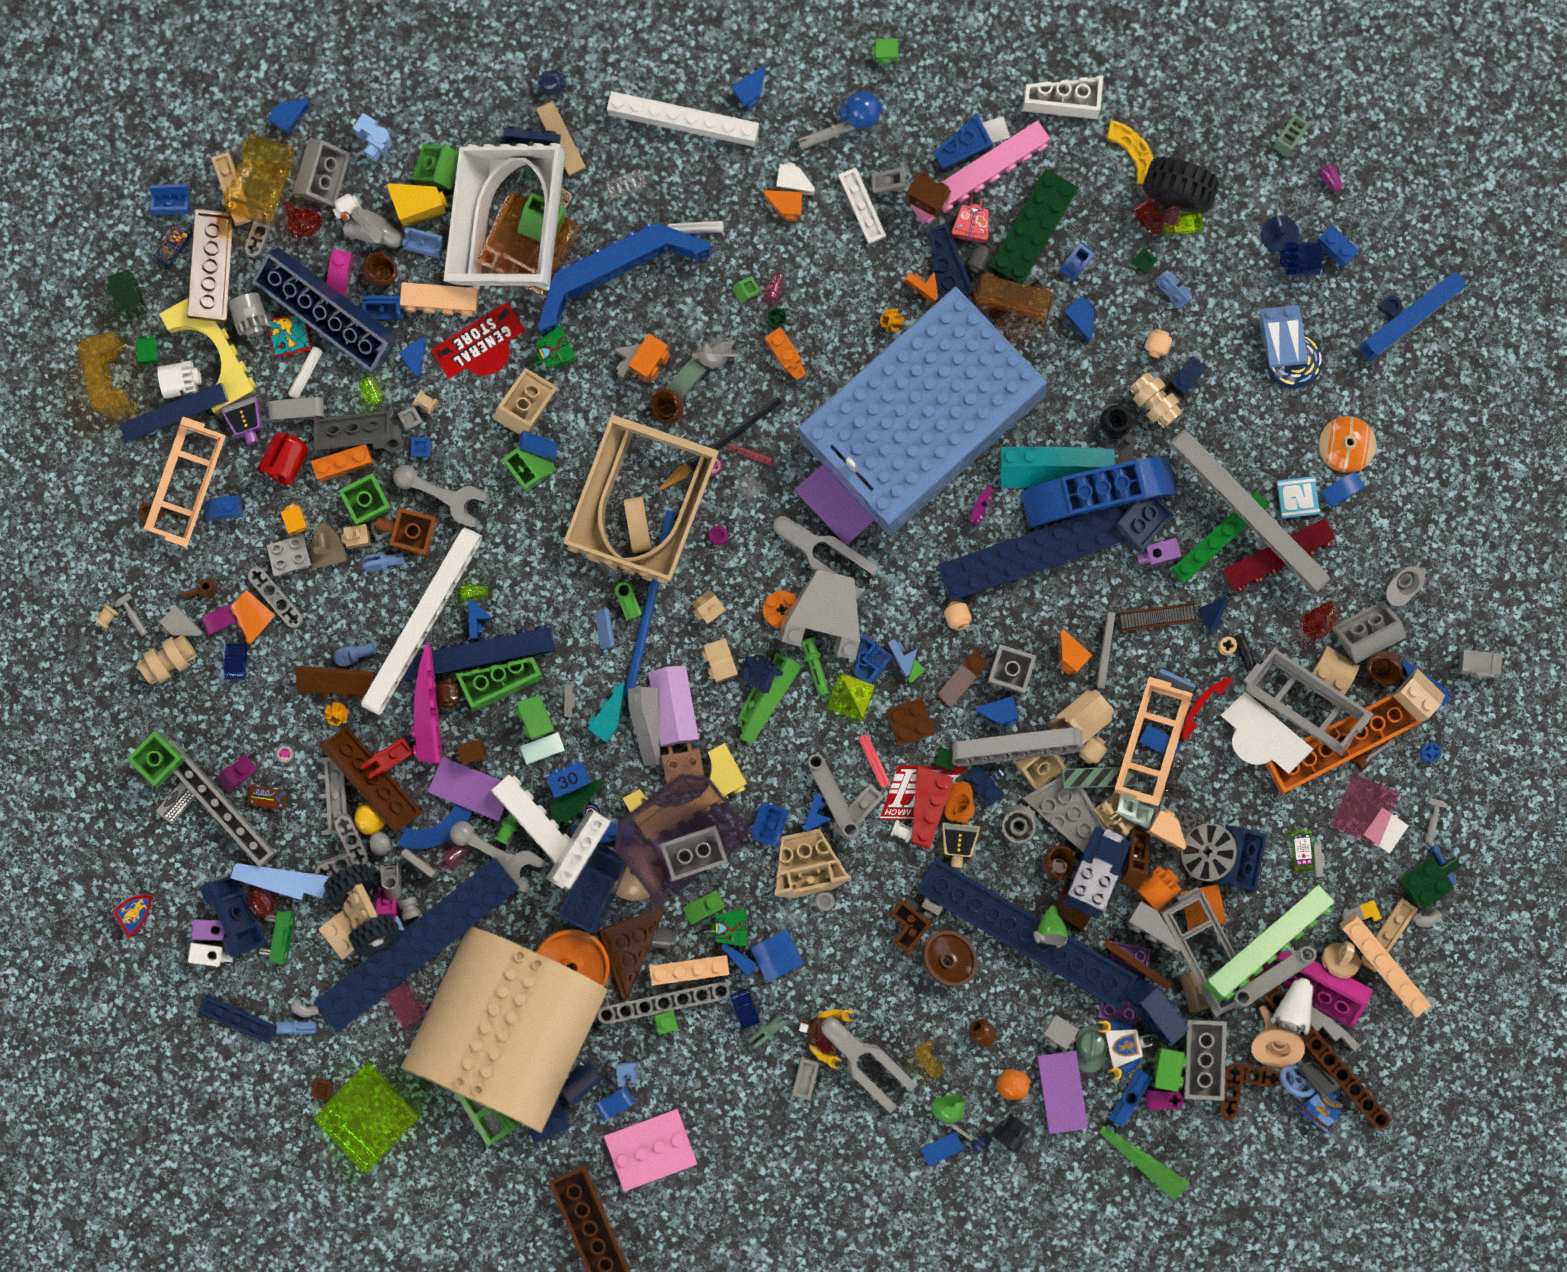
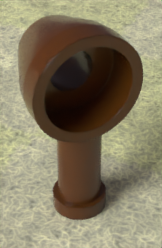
[181,578,218,601]

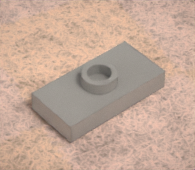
[791,1057,820,1100]

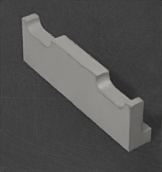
[564,684,575,717]
[1312,844,1325,877]

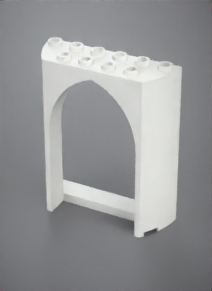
[444,143,565,291]

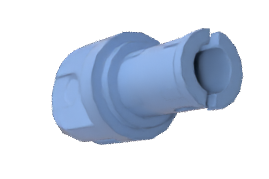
[362,552,405,572]
[334,642,376,667]

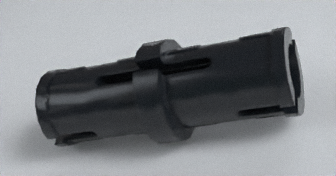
[1233,632,1256,672]

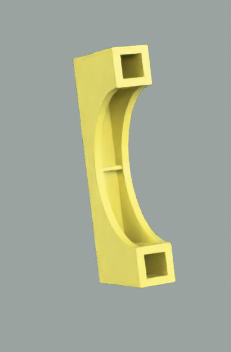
[159,298,257,415]
[623,743,747,841]

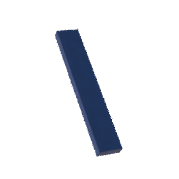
[119,383,229,442]

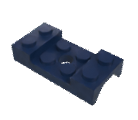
[199,874,267,958]

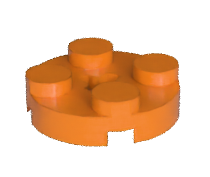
[763,591,797,629]

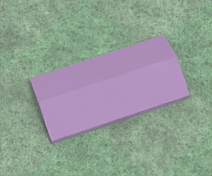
[648,666,699,747]

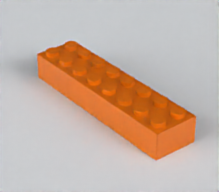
[1265,693,1421,794]

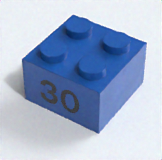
[546,760,592,799]

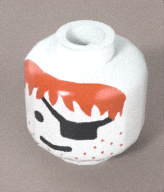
[332,194,362,222]

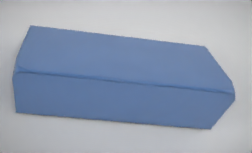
[595,608,615,650]
[1156,669,1196,693]

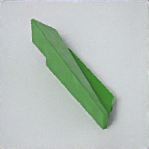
[737,653,802,744]

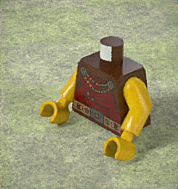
[799,1009,854,1069]

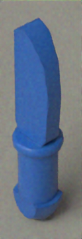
[1431,846,1456,886]

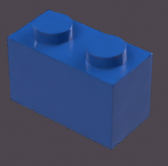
[1315,225,1360,269]

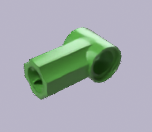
[615,582,642,620]

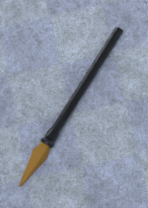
[658,397,782,491]

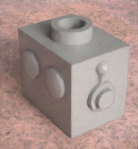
[1041,1015,1079,1050]

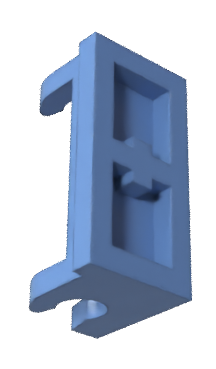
[402,227,445,259]
[616,1062,638,1087]

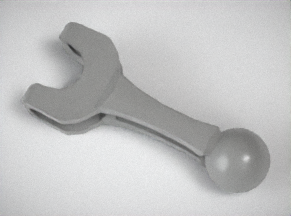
[393,465,490,527]
[450,821,546,893]

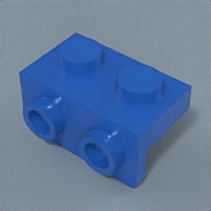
[149,184,191,215]
[750,801,789,847]

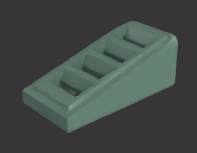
[1273,114,1311,157]

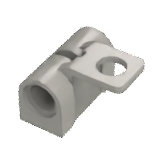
[1459,650,1503,679]

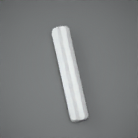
[667,221,723,234]
[288,347,322,399]

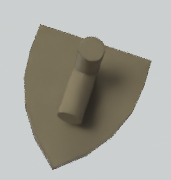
[311,522,347,569]

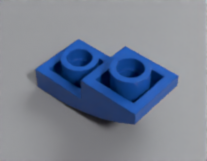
[1321,471,1366,508]

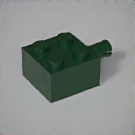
[1396,856,1461,910]

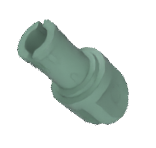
[748,1014,787,1049]

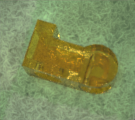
[913,1039,944,1078]

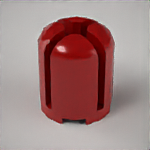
[257,432,308,486]

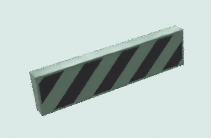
[1061,767,1138,789]

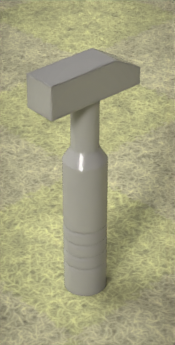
[115,593,148,637]
[1425,798,1448,844]

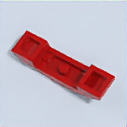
[1180,677,1233,741]

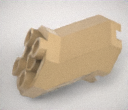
[1047,690,1114,745]

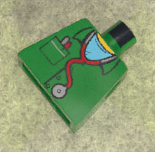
[529,325,577,369]
[704,909,747,946]

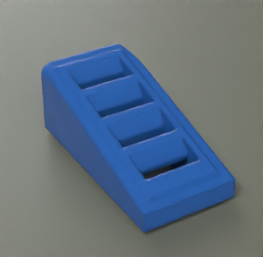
[722,944,757,977]

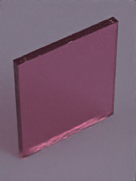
[1332,774,1400,846]

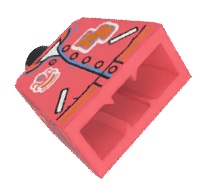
[952,197,988,244]

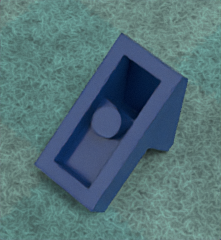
[1059,241,1096,282]
[468,600,494,640]
[804,793,831,831]

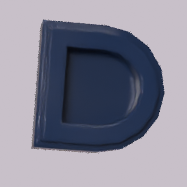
[1378,296,1402,319]

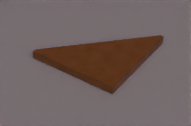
[599,906,666,1001]

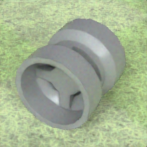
[397,897,422,921]

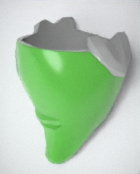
[1034,905,1068,948]

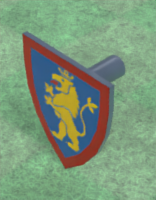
[112,894,152,939]

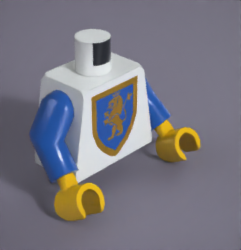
[1098,1020,1153,1081]

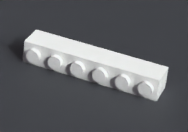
[490,775,570,863]

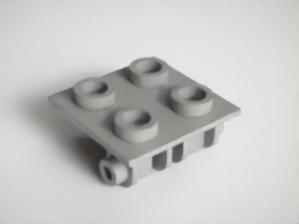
[267,534,312,577]

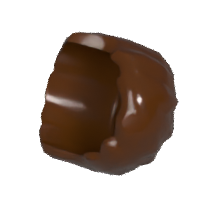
[363,252,398,287]
[650,389,684,425]
[1366,651,1403,686]
[1041,845,1075,880]

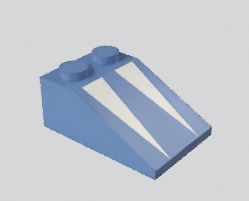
[1259,305,1308,368]

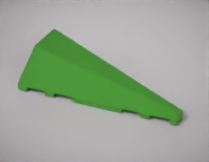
[1099,1126,1189,1201]

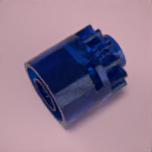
[1280,242,1322,275]

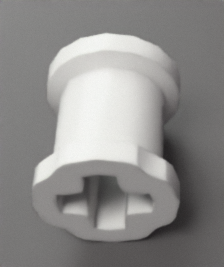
[891,820,912,843]

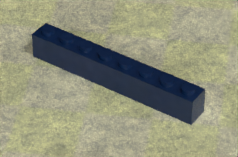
[403,625,556,682]

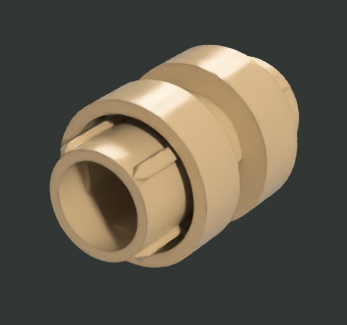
[1130,373,1182,428]
[138,635,196,684]

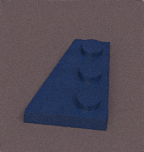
[501,126,561,146]

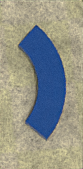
[398,804,473,849]

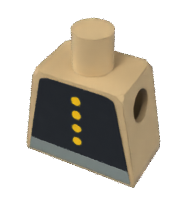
[942,823,980,868]

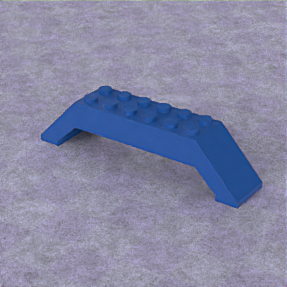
[538,223,713,337]

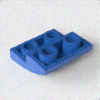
[750,929,805,983]

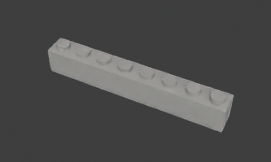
[169,739,277,867]

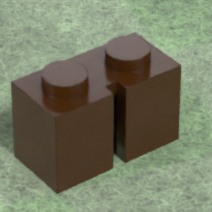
[455,739,488,766]

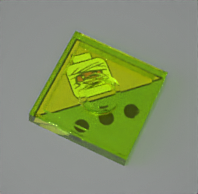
[827,672,876,721]

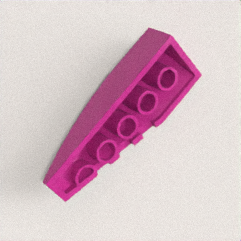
[411,642,443,763]
[1262,951,1373,1029]

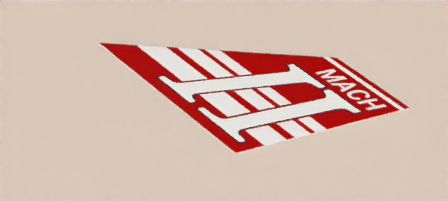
[879,765,968,820]

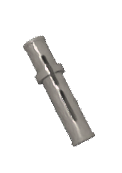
[797,120,855,150]

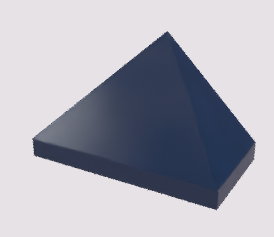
[1199,598,1230,635]

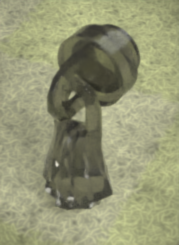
[1165,759,1187,799]

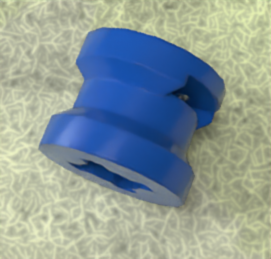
[1419,742,1442,763]

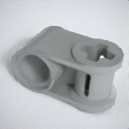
[380,862,402,900]

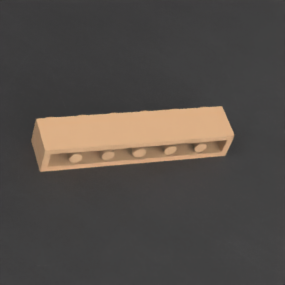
[1340,912,1431,1017]

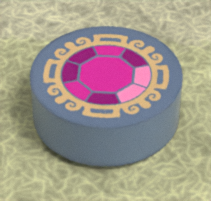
[275,744,295,764]

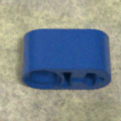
[594,1086,636,1122]

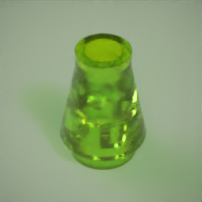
[460,583,488,602]

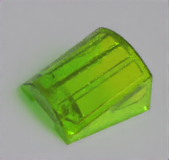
[314,1062,424,1175]

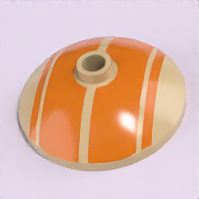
[1319,416,1376,473]

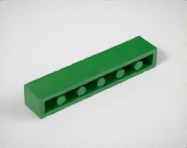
[1170,491,1269,584]

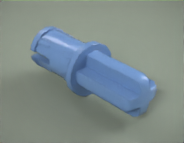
[277,1020,317,1036]

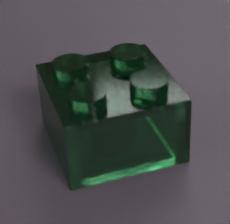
[106,269,148,320]

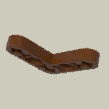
[1219,1063,1281,1120]

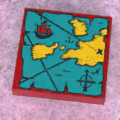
[268,315,312,358]

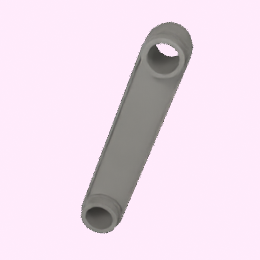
[808,754,859,840]
[1234,946,1316,1007]

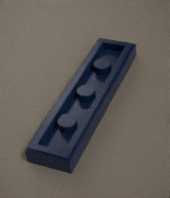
[198,995,277,1044]

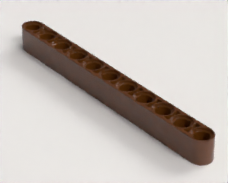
[1248,969,1390,1129]

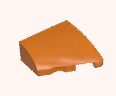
[230,590,275,645]

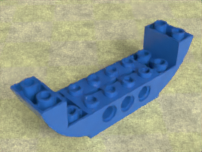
[1020,457,1178,529]

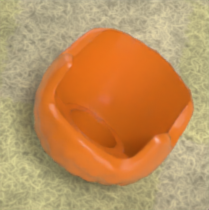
[996,1069,1030,1100]

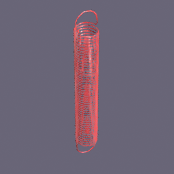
[723,443,776,465]

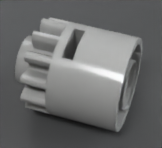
[228,293,269,338]
[1002,803,1038,843]

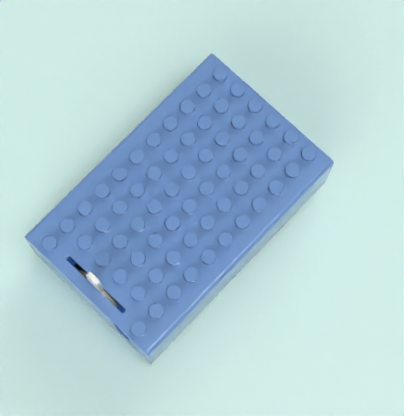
[798,286,1047,537]

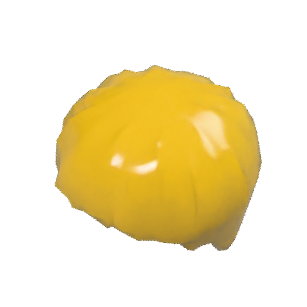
[354,802,387,835]

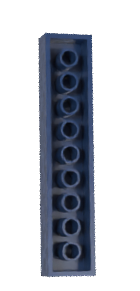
[937,506,1128,602]

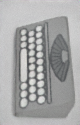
[156,782,196,824]

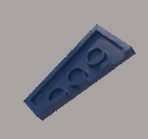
[929,223,974,301]

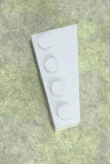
[1023,75,1103,119]

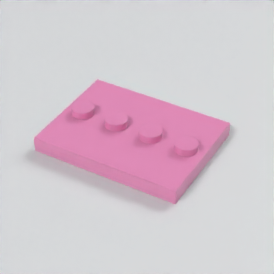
[604,1109,697,1191]

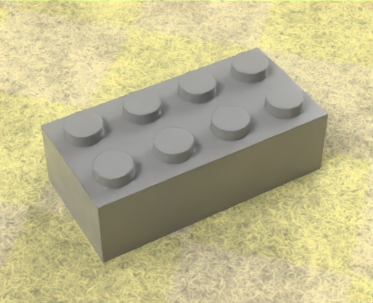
[1182,1019,1227,1101]

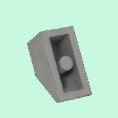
[159,606,206,637]

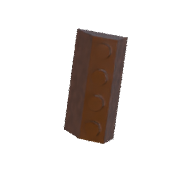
[295,666,377,700]

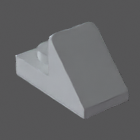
[872,167,906,194]
[615,344,641,380]

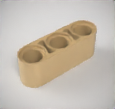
[624,496,652,553]

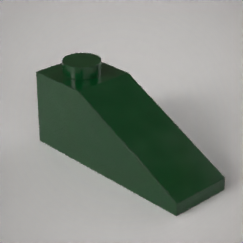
[549,780,606,827]

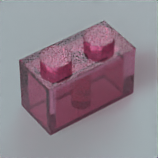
[384,983,426,1028]

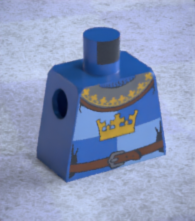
[1296,1088,1343,1133]

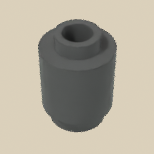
[967,245,991,275]
[652,928,676,949]

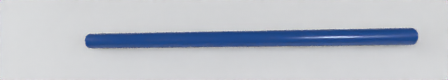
[624,510,676,697]

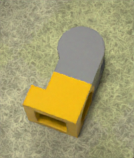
[1341,900,1381,921]

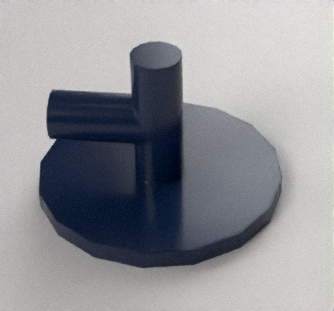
[1261,215,1299,253]

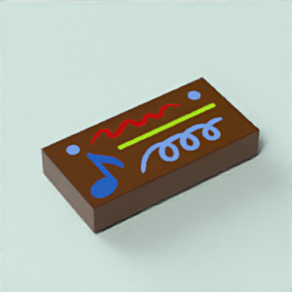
[247,786,289,810]

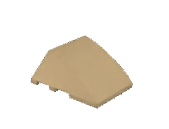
[775,829,851,898]

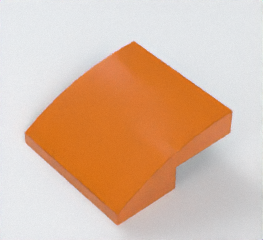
[1180,884,1226,931]

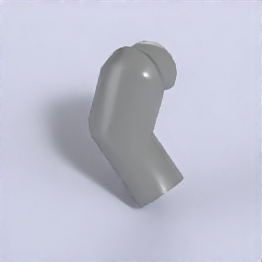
[1413,909,1442,927]
[291,1000,320,1018]

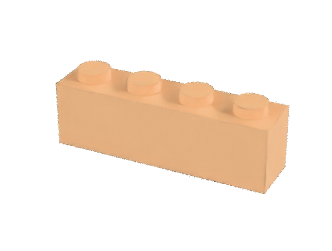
[400,282,479,317]
[649,955,730,985]

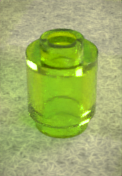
[359,376,384,406]

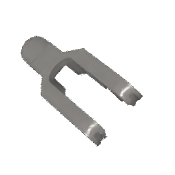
[773,516,879,600]
[821,1017,918,1113]

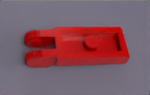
[360,738,414,780]

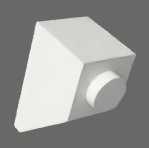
[776,162,815,196]

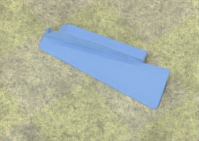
[231,863,329,901]

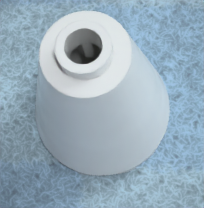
[1271,978,1313,1035]

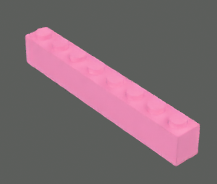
[911,120,1050,224]

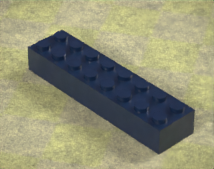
[252,247,399,372]

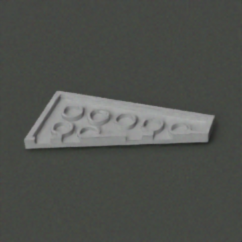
[1022,777,1123,878]

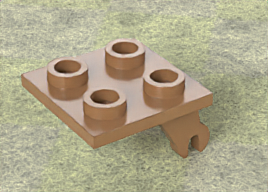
[661,742,706,791]

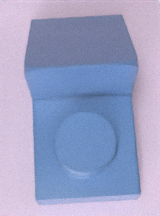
[888,639,918,678]

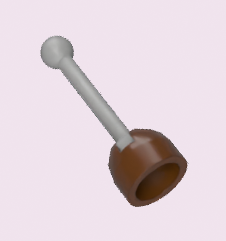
[1353,738,1395,771]

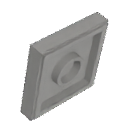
[401,848,440,878]

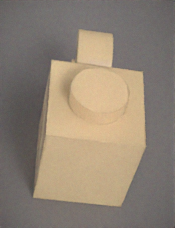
[341,524,371,549]

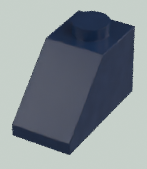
[1168,356,1207,397]

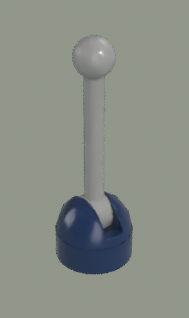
[944,1123,988,1153]

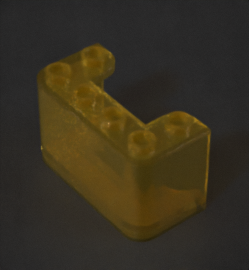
[223,133,294,226]
[77,331,139,419]

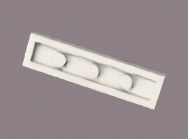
[838,168,886,245]

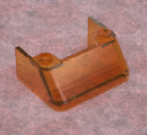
[972,272,1053,329]

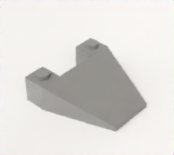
[778,569,860,660]

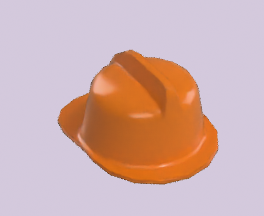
[945,781,975,825]

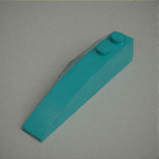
[1000,447,1115,488]

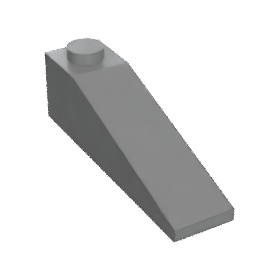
[628,687,660,766]

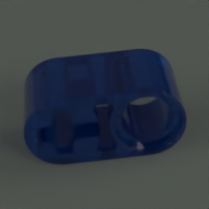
[224,643,247,680]
[730,988,760,1029]

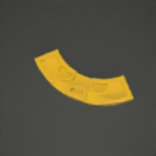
[1107,120,1153,185]

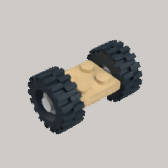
[324,863,401,957]

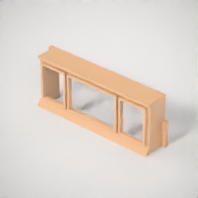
[143,417,226,547]
[1114,677,1193,807]

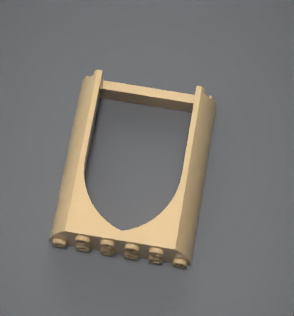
[563,415,719,585]

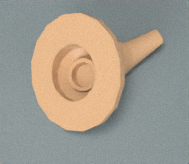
[1252,1005,1305,1068]

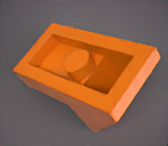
[905,272,938,304]

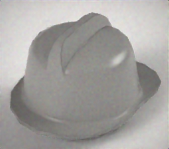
[1386,566,1425,607]

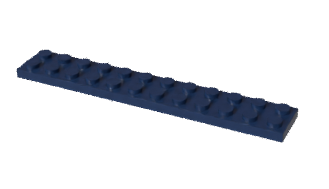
[314,857,520,1032]
[916,858,1138,1010]

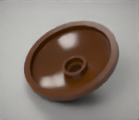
[923,931,978,987]

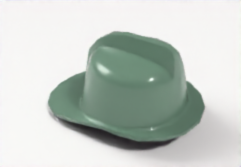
[1075,1026,1107,1073]

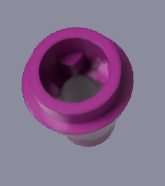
[1318,163,1344,192]

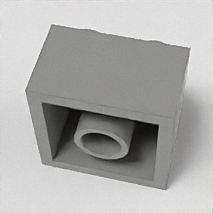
[987,644,1037,694]

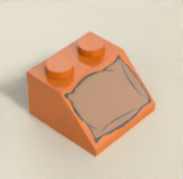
[1058,629,1092,676]

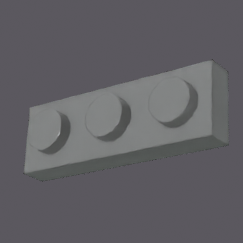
[831,784,884,839]

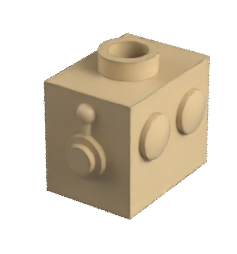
[691,590,726,624]

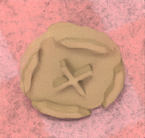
[1321,941,1361,979]

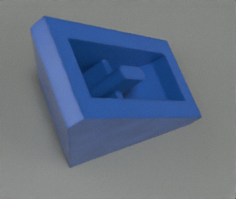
[399,337,427,378]

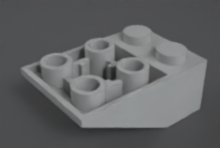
[1125,901,1181,953]

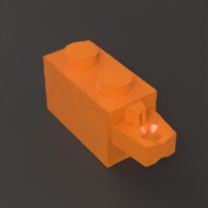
[765,327,806,381]

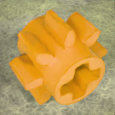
[880,309,904,332]
[324,702,349,726]

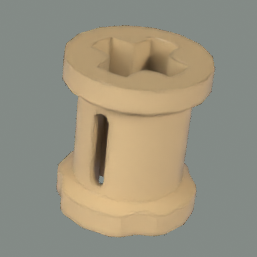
[413,390,438,414]
[94,604,119,629]
[1217,637,1237,655]

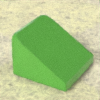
[732,276,761,304]
[908,660,925,684]

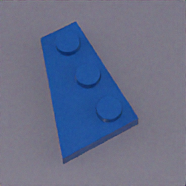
[934,112,993,171]

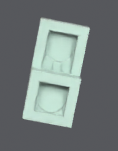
[519,733,565,765]
[1116,794,1154,828]

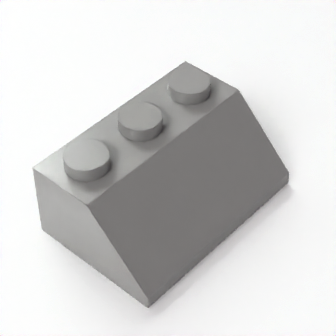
[293,140,351,207]
[1333,601,1406,664]
[660,825,728,881]

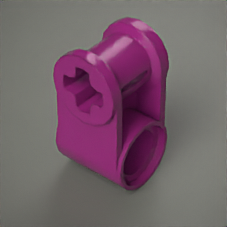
[1146,1089,1184,1110]

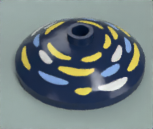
[1266,334,1323,389]

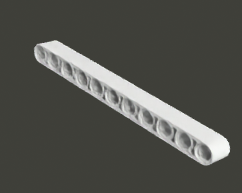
[361,527,482,715]

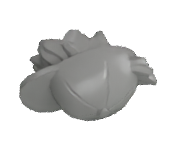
[692,338,740,369]

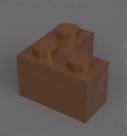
[889,899,932,954]

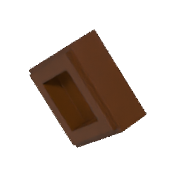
[310,1077,335,1101]

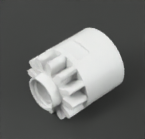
[158,361,202,399]

